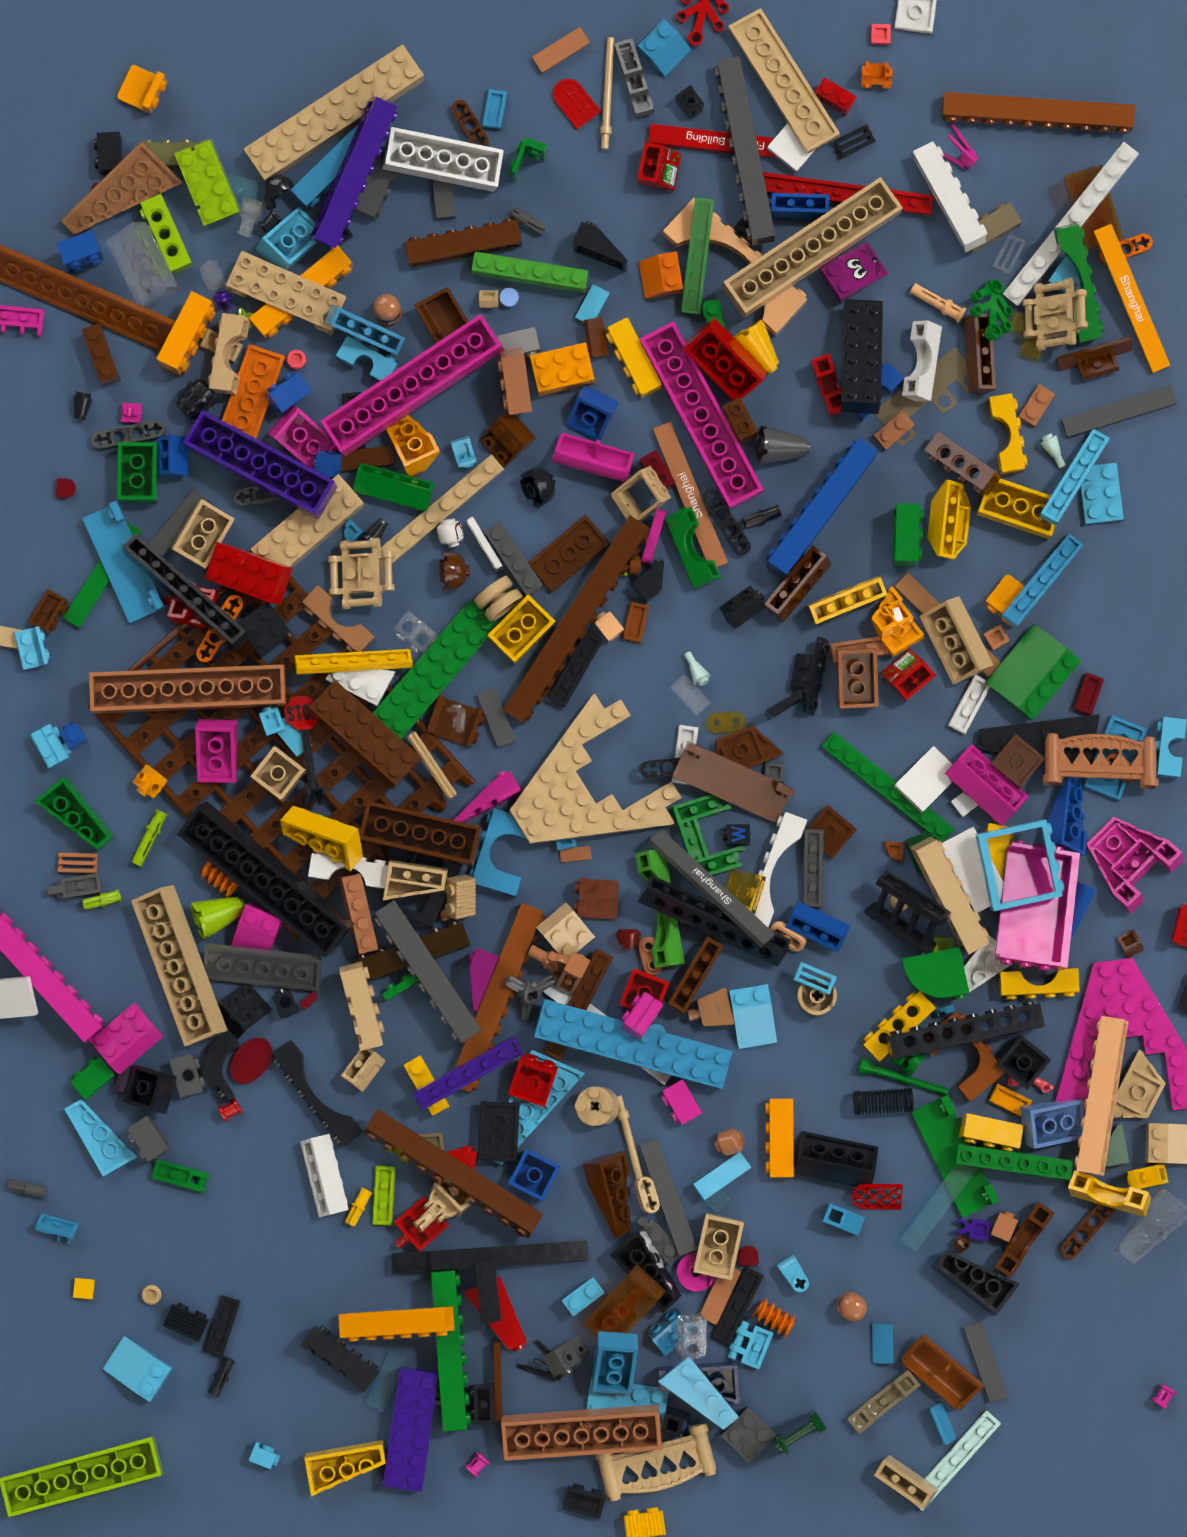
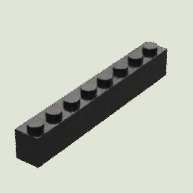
[122,534,248,652]

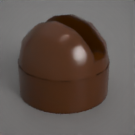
[953,1236,970,1253]

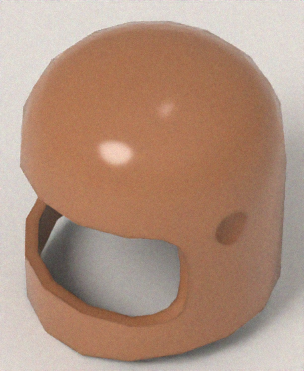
[373,294,402,327]
[836,1292,867,1322]

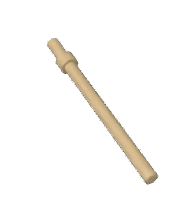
[600,37,614,150]
[617,1095,651,1208]

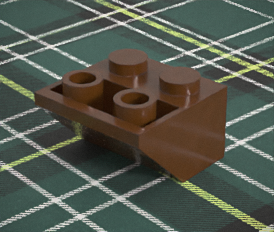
[479,411,536,468]

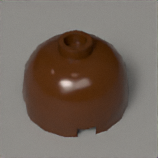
[439,552,470,591]

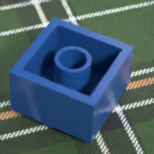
[56,230,104,273]
[508,1149,561,1201]

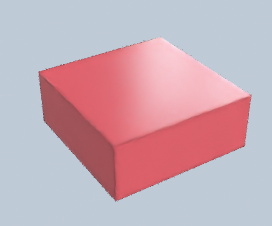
[871,24,891,45]

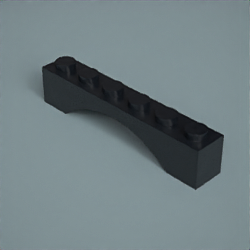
[272,1040,363,1146]

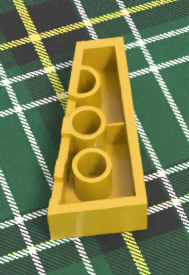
[280,806,363,871]

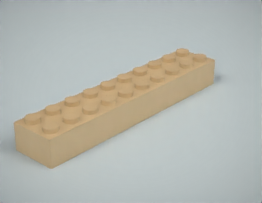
[244,44,425,184]
[722,177,903,318]

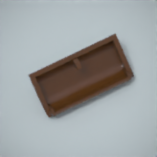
[414,287,468,343]

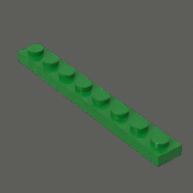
[822,732,955,843]

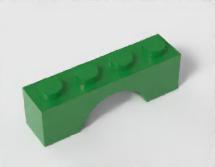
[665,507,721,588]

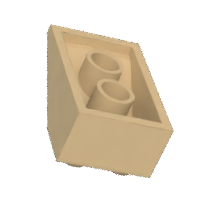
[1145,1123,1187,1164]
[693,1213,744,1280]

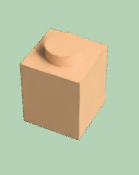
[594,611,624,643]

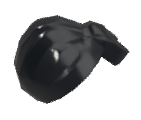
[264,175,295,210]

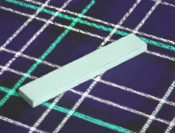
[912,1410,1001,1511]

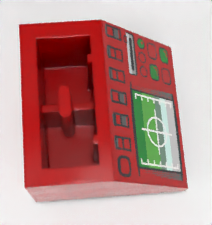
[637,142,682,191]
[880,648,936,703]

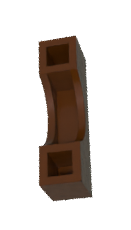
[993,1202,1055,1278]

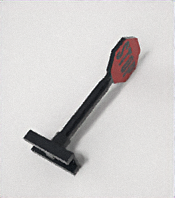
[284,696,327,807]

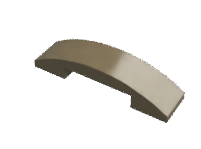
[847,1370,921,1434]

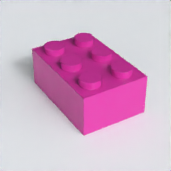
[90,1002,164,1075]

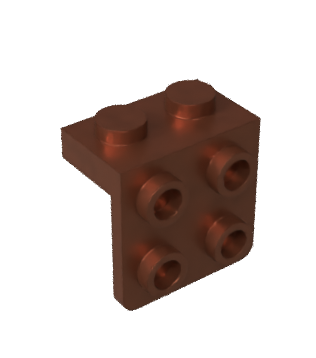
[574,877,619,919]

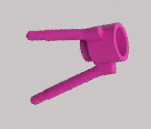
[943,124,979,169]

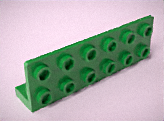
[911,1095,999,1217]

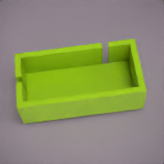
[174,138,241,226]

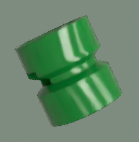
[889,1040,925,1076]

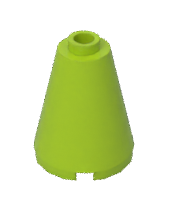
[190,896,245,940]

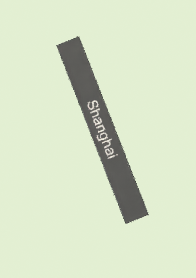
[648,829,775,948]

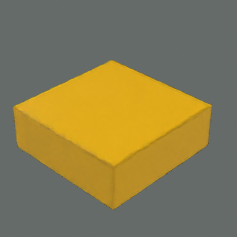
[73,1278,95,1299]

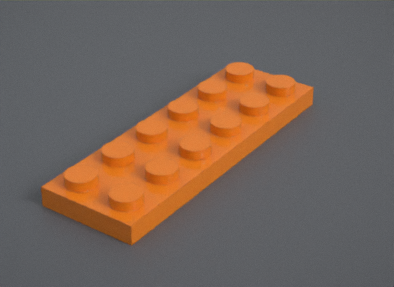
[222,344,286,439]

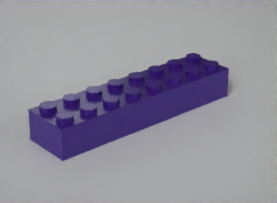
[309,97,398,249]
[183,410,338,520]

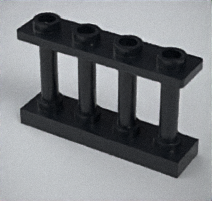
[864,870,951,954]

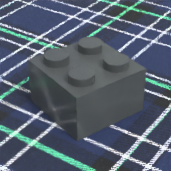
[127,1116,172,1162]
[720,1406,776,1463]

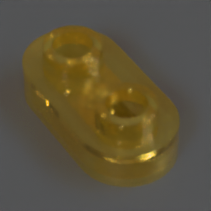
[707,712,745,733]

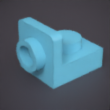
[259,706,285,736]

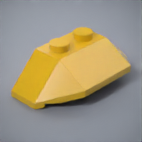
[927,480,971,559]

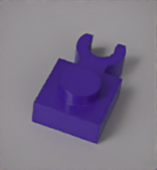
[956,1218,992,1241]

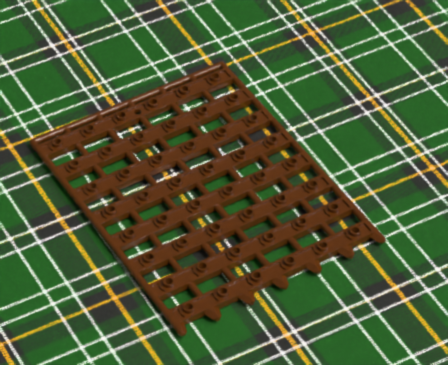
[88,575,475,940]

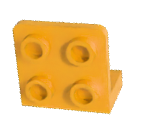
[117,65,167,114]
[984,574,1025,626]

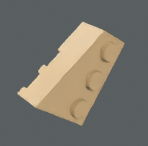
[383,860,448,900]

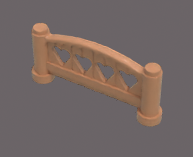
[1042,733,1159,789]

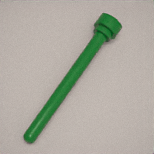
[857,1058,949,1095]

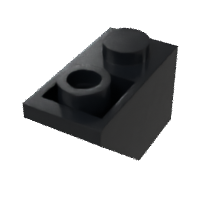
[632,559,664,603]

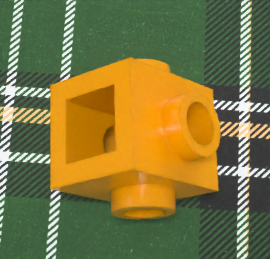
[132,764,168,799]

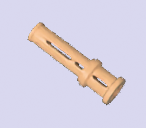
[910,283,967,324]

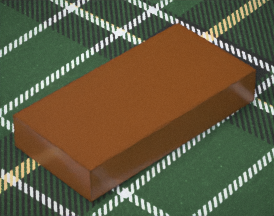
[622,601,650,644]

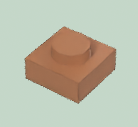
[983,624,1010,651]

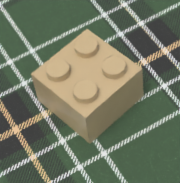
[250,746,306,802]
[536,902,595,956]

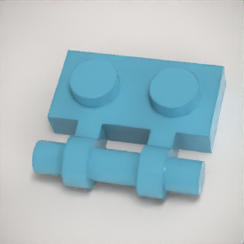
[728,1320,774,1370]

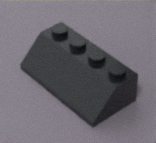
[794,1131,878,1189]

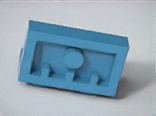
[647,1308,695,1356]

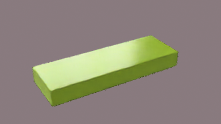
[373,1166,396,1226]

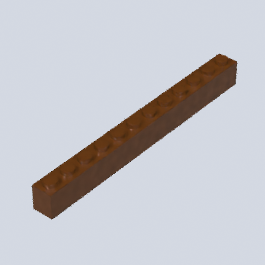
[503,515,651,723]

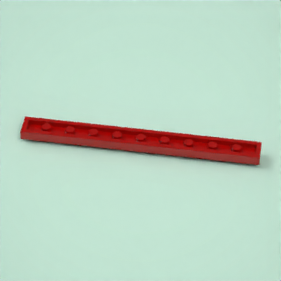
[763,172,934,216]

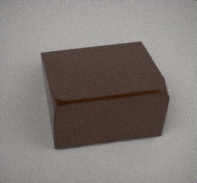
[1116,929,1144,959]

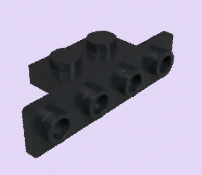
[789,637,829,715]

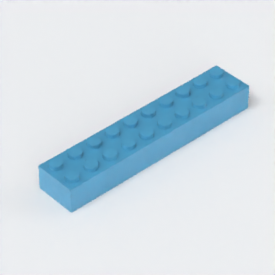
[533,999,733,1089]

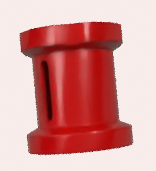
[218,1098,243,1122]

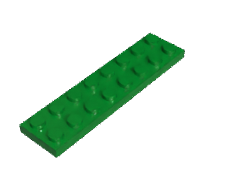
[373,600,499,739]

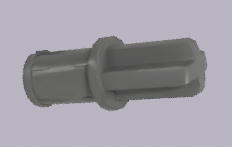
[509,207,547,235]
[7,1179,47,1199]

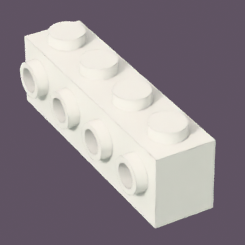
[300,1134,349,1218]

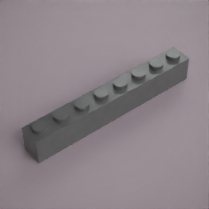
[374,900,482,1044]

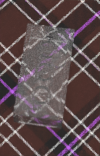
[106,222,179,308]

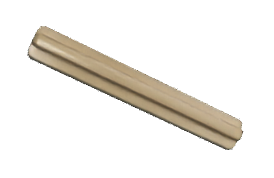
[407,732,457,800]

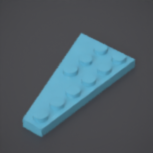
[494,1050,585,1165]

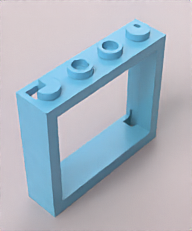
[975,819,1064,911]

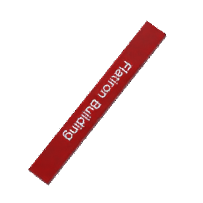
[648,124,778,159]

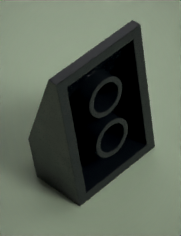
[573,221,628,272]

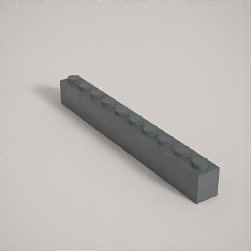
[714,56,775,245]

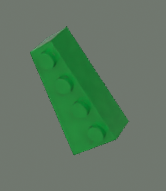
[34,777,116,849]

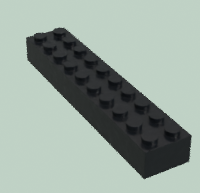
[177,801,355,957]

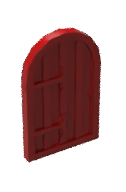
[553,79,601,130]

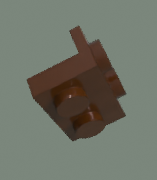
[28,589,69,634]

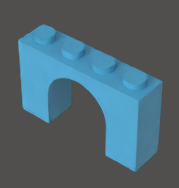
[469,808,527,897]

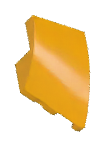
[871,586,924,657]

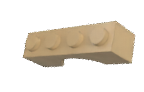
[208,313,250,395]

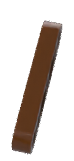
[1059,1204,1116,1259]

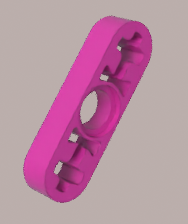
[641,509,667,564]

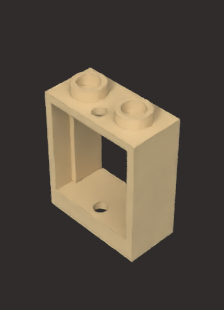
[610,466,671,522]

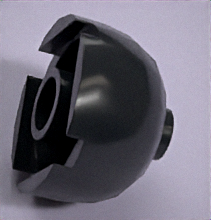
[520,468,556,508]

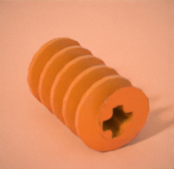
[200,861,239,898]
[752,1298,795,1338]

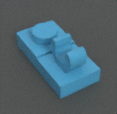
[35,1213,79,1244]

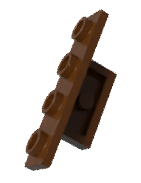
[1057,337,1132,381]

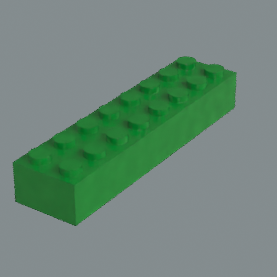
[431,1270,471,1431]

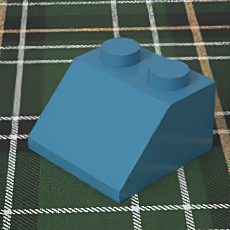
[637,19,691,77]

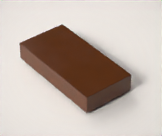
[583,317,608,358]

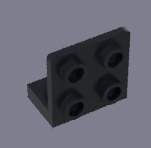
[218,983,272,1039]

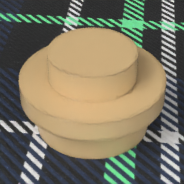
[142,1285,162,1305]

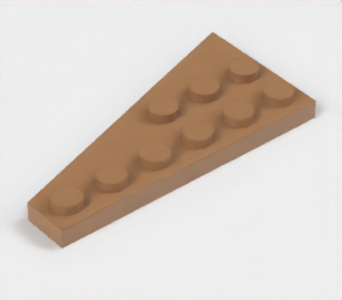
[61,140,183,235]

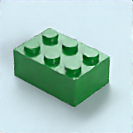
[117,442,159,503]
[892,503,923,567]

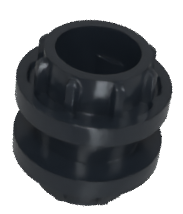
[176,379,216,420]

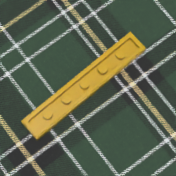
[294,649,413,674]

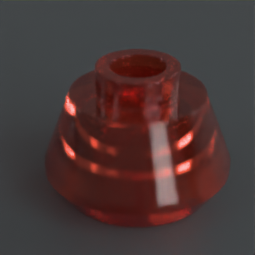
[615,929,642,950]

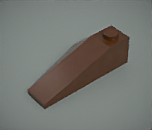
[583,1151,630,1238]

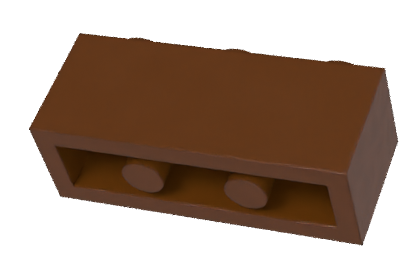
[81,323,121,387]

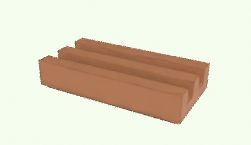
[58,853,98,873]

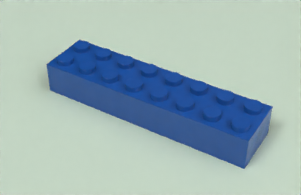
[766,438,878,579]

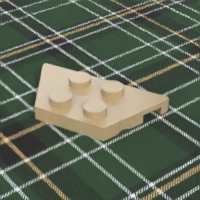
[1113,1049,1166,1118]

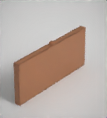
[560,846,592,863]

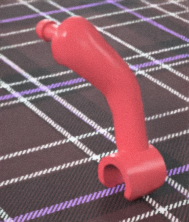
[1008,1076,1053,1093]

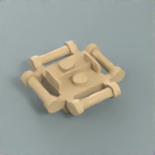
[1023,278,1088,351]
[328,538,395,609]

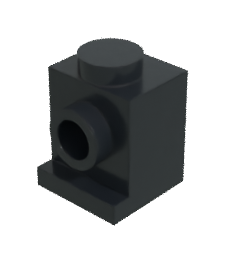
[675,85,704,119]

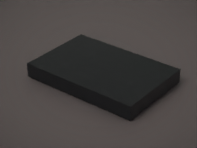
[478,1101,520,1162]

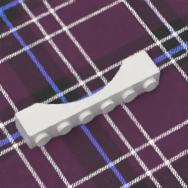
[746,812,807,927]

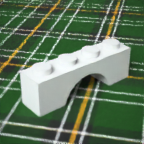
[902,320,942,402]
[308,852,388,889]

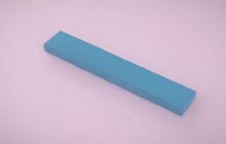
[1001,533,1084,629]

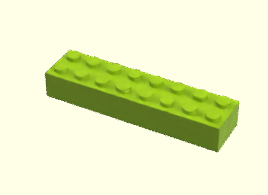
[0,1436,164,1517]

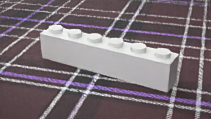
[913,141,987,253]

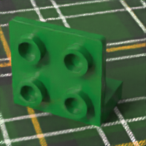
[509,137,547,182]

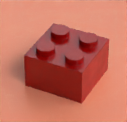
[619,968,670,1019]

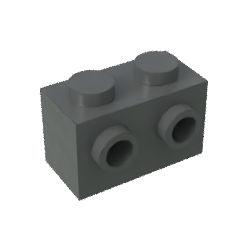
[543,1335,590,1377]

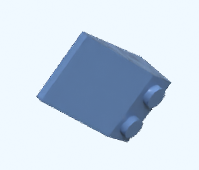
[1020,1099,1085,1149]

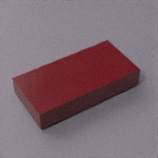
[1073,673,1104,715]

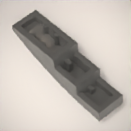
[614,38,655,118]

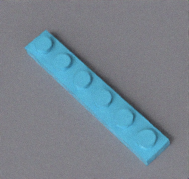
[1039,429,1110,526]

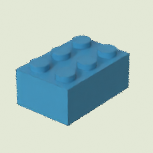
[592,1331,638,1394]

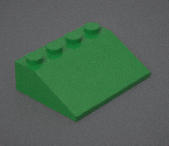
[985,624,1082,720]

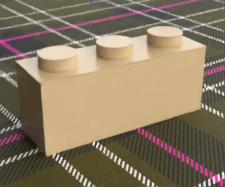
[874,1455,938,1509]

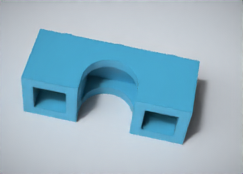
[336,336,398,382]
[1156,717,1187,779]

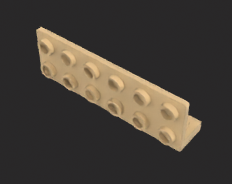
[226,251,346,335]

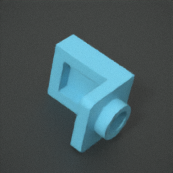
[450,436,477,468]

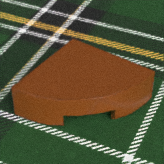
[884,841,904,862]

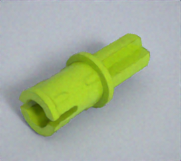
[82,889,122,910]

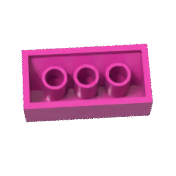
[945,744,1029,826]

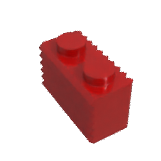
[815,77,857,117]

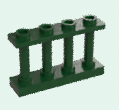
[774,1410,827,1455]

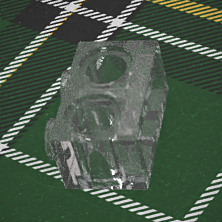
[394,610,438,654]
[675,1313,707,1359]

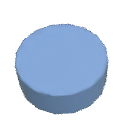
[500,288,519,308]

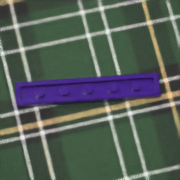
[412,1036,523,1110]

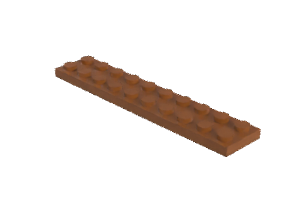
[0,244,175,351]

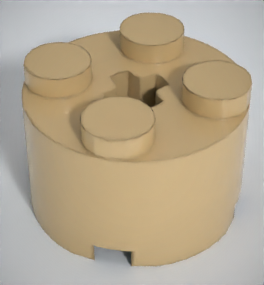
[797,976,837,1016]
[575,1087,619,1126]

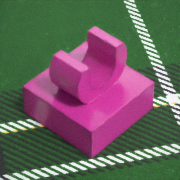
[121,403,142,424]

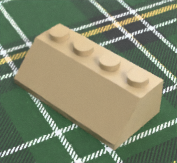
[919,596,993,685]

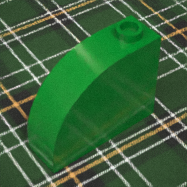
[901,947,970,1000]

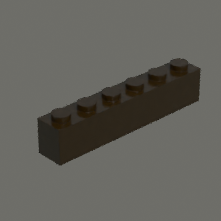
[353,921,471,982]

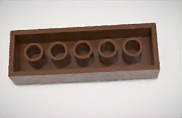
[307,680,421,790]
[359,801,483,867]

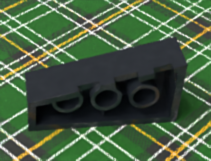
[931,1250,1020,1316]

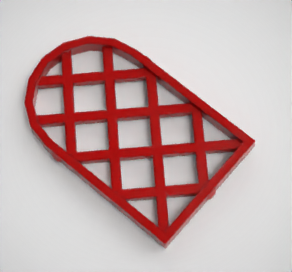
[851,1184,903,1210]

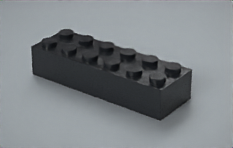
[840,299,883,414]

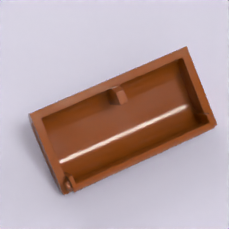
[901,1333,984,1410]

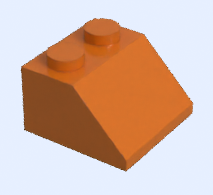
[639,251,683,300]

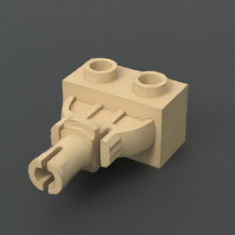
[413,1182,471,1232]

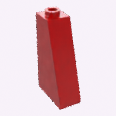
[464,1276,527,1352]

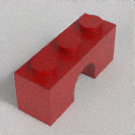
[810,353,844,418]

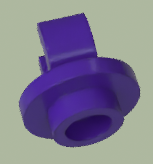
[213,291,232,311]

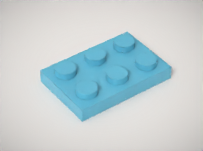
[1080,463,1124,525]

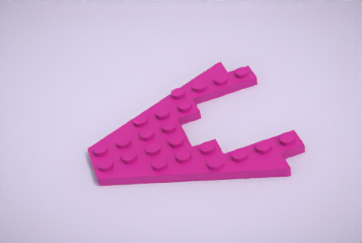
[1055,958,1187,1114]

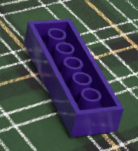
[383,1366,439,1492]

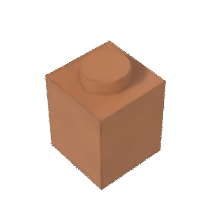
[990,1210,1018,1242]

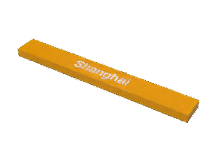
[1093,224,1170,373]

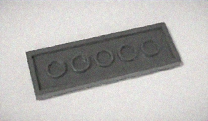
[204,943,322,992]

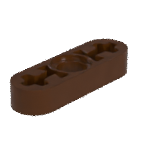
[452,100,489,147]

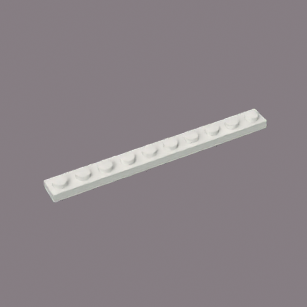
[1003,142,1139,306]

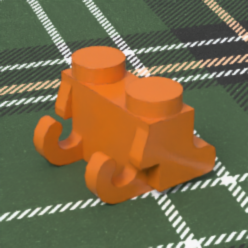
[861,61,893,88]

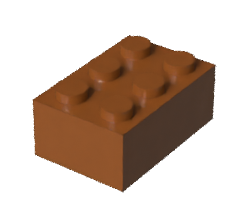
[836,648,879,709]

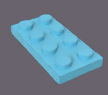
[587,1378,668,1428]

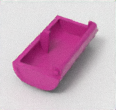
[552,432,635,483]

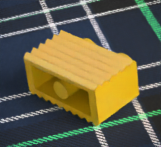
[624,1507,666,1537]

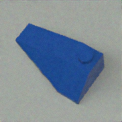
[1043,777,1087,856]

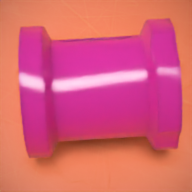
[1151,1383,1176,1409]
[465,1451,490,1477]

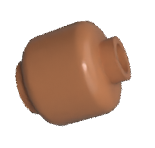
[715,1128,745,1156]

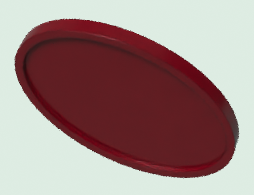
[230,1038,273,1084]

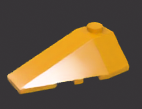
[386,415,440,476]

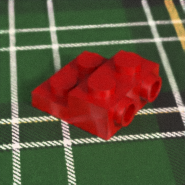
[508,1053,559,1107]

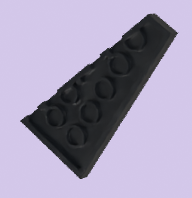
[975,714,1100,764]

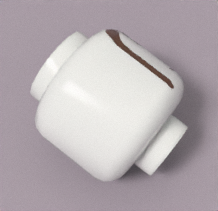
[437,518,464,548]

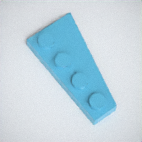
[64,1099,137,1177]

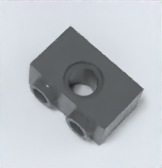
[169,1054,206,1098]

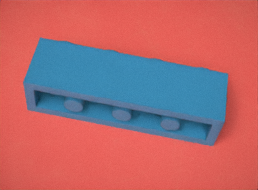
[324,304,405,355]

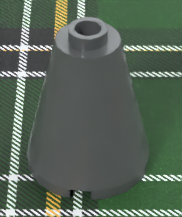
[755,425,810,464]

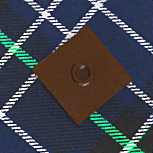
[990,734,1045,788]
[803,804,857,859]

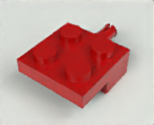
[163,584,219,628]
[394,1196,450,1251]

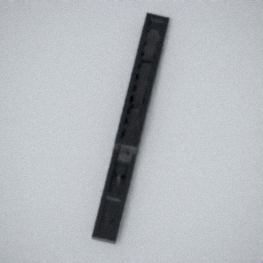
[391,1240,588,1273]

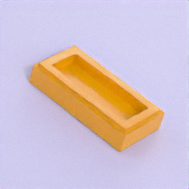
[989,1083,1032,1117]

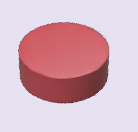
[287,350,306,370]

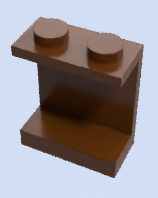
[427,695,486,748]

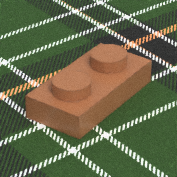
[1019,384,1055,427]
[873,410,915,450]

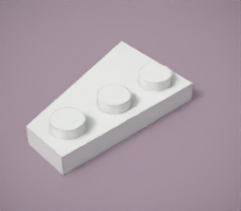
[326,670,395,707]
[964,936,1013,992]

